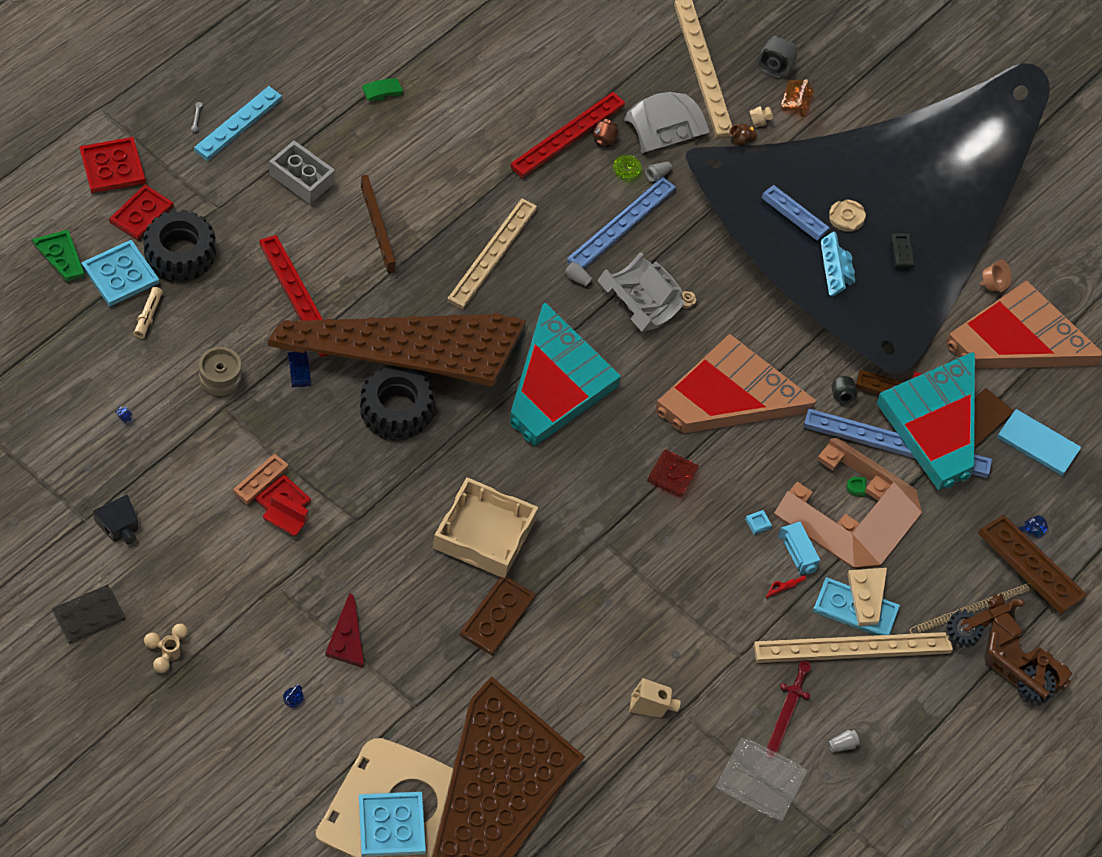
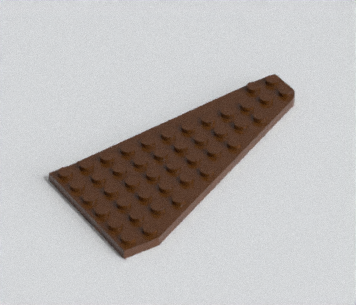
[268,313,526,387]

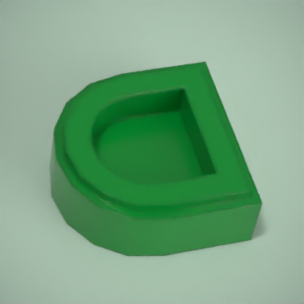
[846,477,866,497]

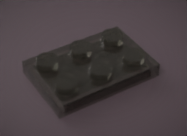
[52,585,125,644]

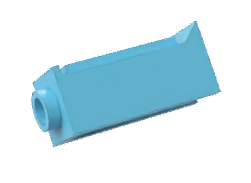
[778,522,820,575]

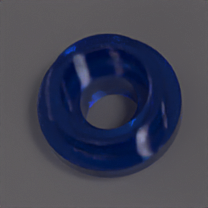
[115,405,133,423]

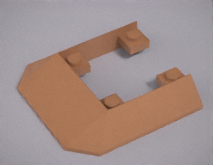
[774,437,922,569]

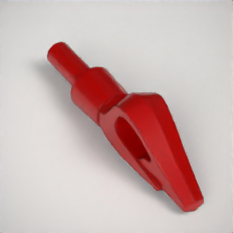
[766,575,806,599]

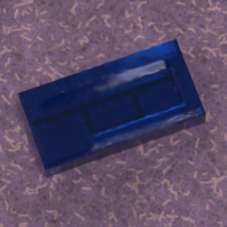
[288,351,311,388]

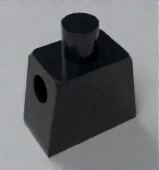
[93,494,138,544]

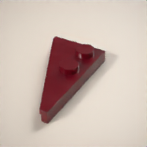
[325,593,363,668]

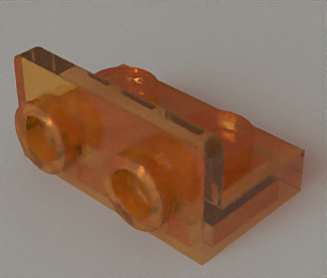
[780,80,813,117]

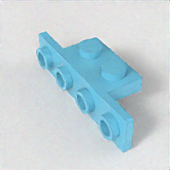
[820,232,855,297]

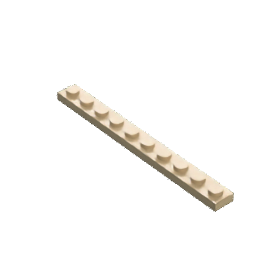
[674,0,732,138]
[753,632,953,663]

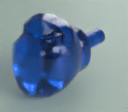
[1018,515,1048,538]

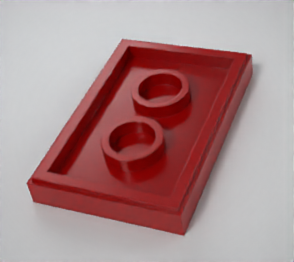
[109,184,174,241]

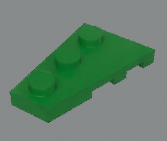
[32,230,84,282]

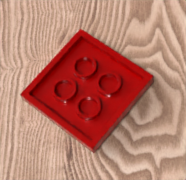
[79,137,145,193]

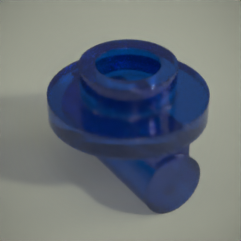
[283,684,304,707]

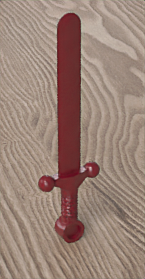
[765,661,811,759]

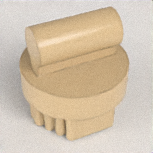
[750,106,773,128]

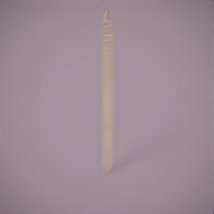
[910,583,1033,634]

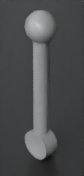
[191,102,202,132]

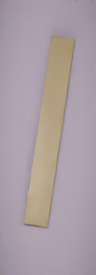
[447,199,537,310]

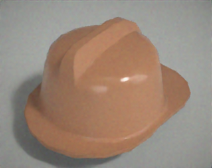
[980,259,1012,292]

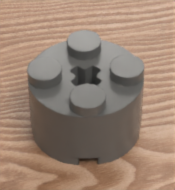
[757,36,797,78]

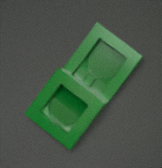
[362,78,403,101]

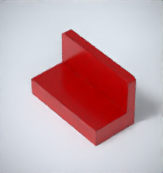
[263,492,309,537]

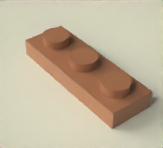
[233,453,289,505]

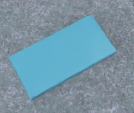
[997,409,1081,476]
[813,577,900,636]

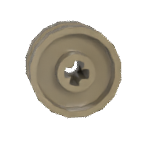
[199,347,242,396]

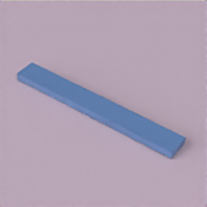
[567,177,676,269]

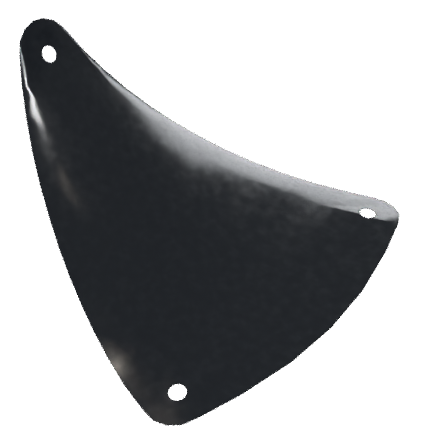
[685,63,1050,374]

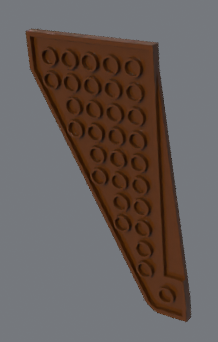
[431,676,585,857]

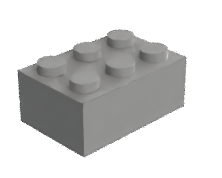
[269,141,335,204]

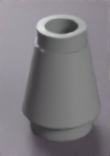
[645,161,672,182]
[564,262,593,287]
[828,729,860,753]

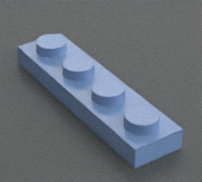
[761,185,829,240]

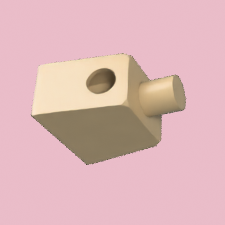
[629,678,680,718]

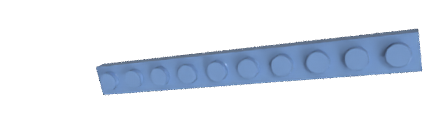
[803,408,992,478]

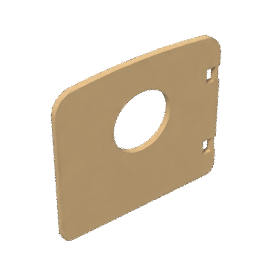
[316,738,453,857]

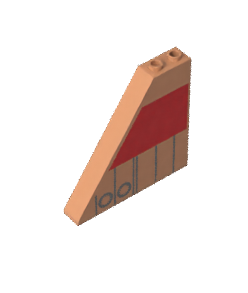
[945,280,1102,369]
[655,334,816,434]

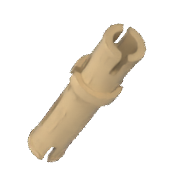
[133,287,163,339]

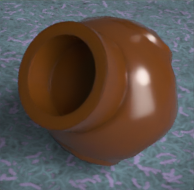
[729,123,757,146]

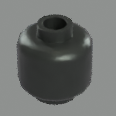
[831,376,857,404]

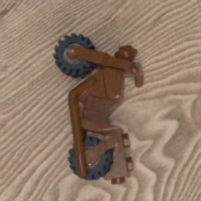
[946,593,1072,706]

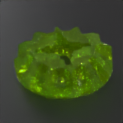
[613,155,642,180]

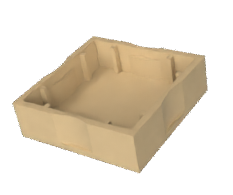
[433,477,538,578]

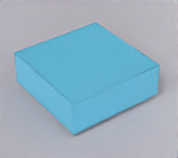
[745,510,772,535]

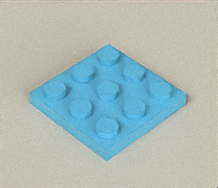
[81,240,159,307]
[359,792,425,857]

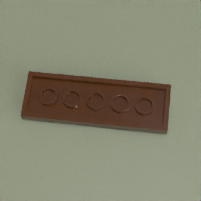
[978,515,1087,614]

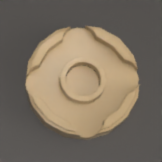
[829,200,866,232]

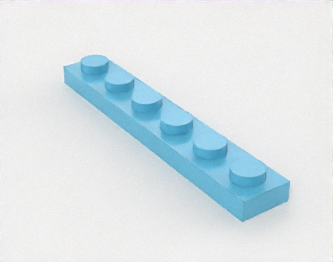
[194,86,282,162]

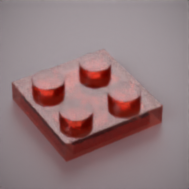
[647,449,699,498]

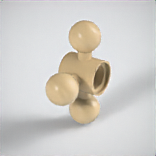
[144,624,188,673]

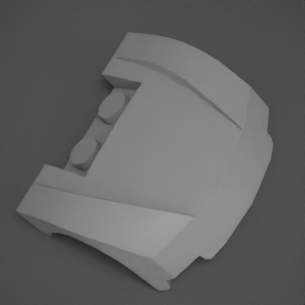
[624,92,710,154]
[597,253,685,332]

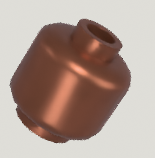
[593,119,619,147]

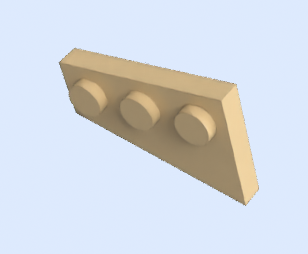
[847,568,887,626]

